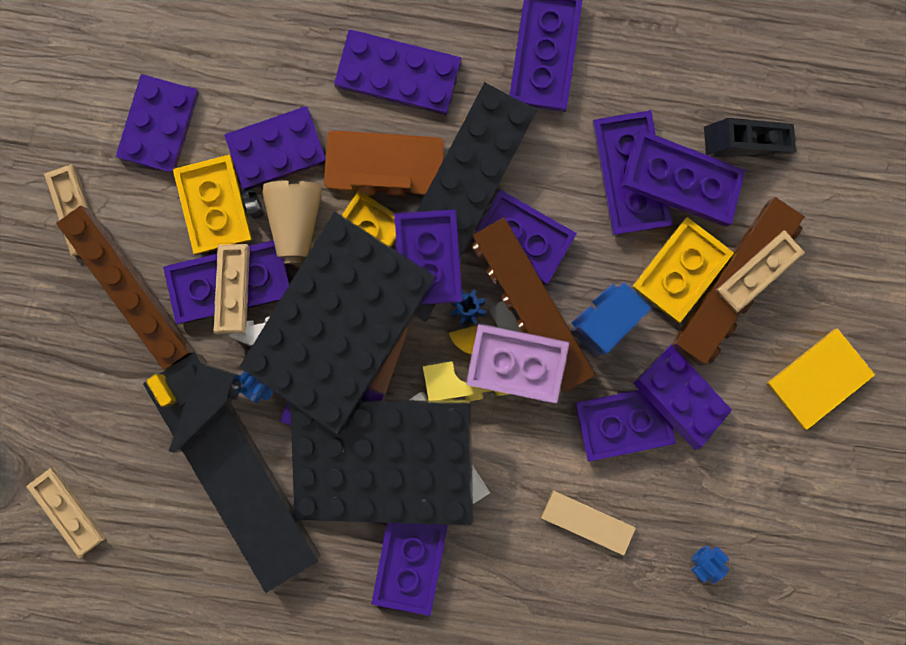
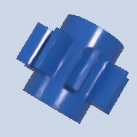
[451,289,486,327]
[239,371,274,403]
[691,545,729,584]

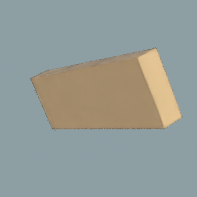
[44,164,89,257]
[715,230,805,313]
[214,244,250,334]
[26,468,106,558]
[541,490,636,555]

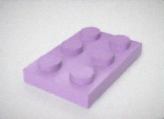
[466,324,569,403]

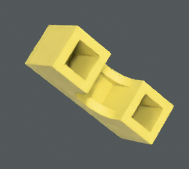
[423,361,509,401]

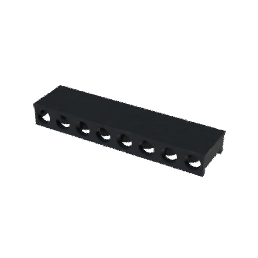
[143,353,321,593]

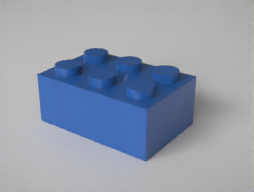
[571,282,652,357]

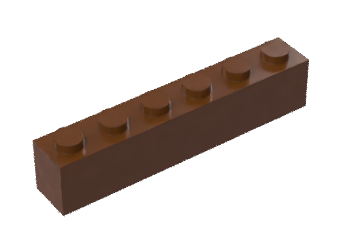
[671,197,805,365]
[56,205,195,370]
[471,217,595,393]

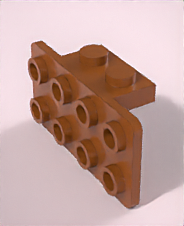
[324,130,444,197]

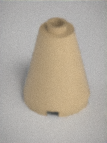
[262,181,322,265]

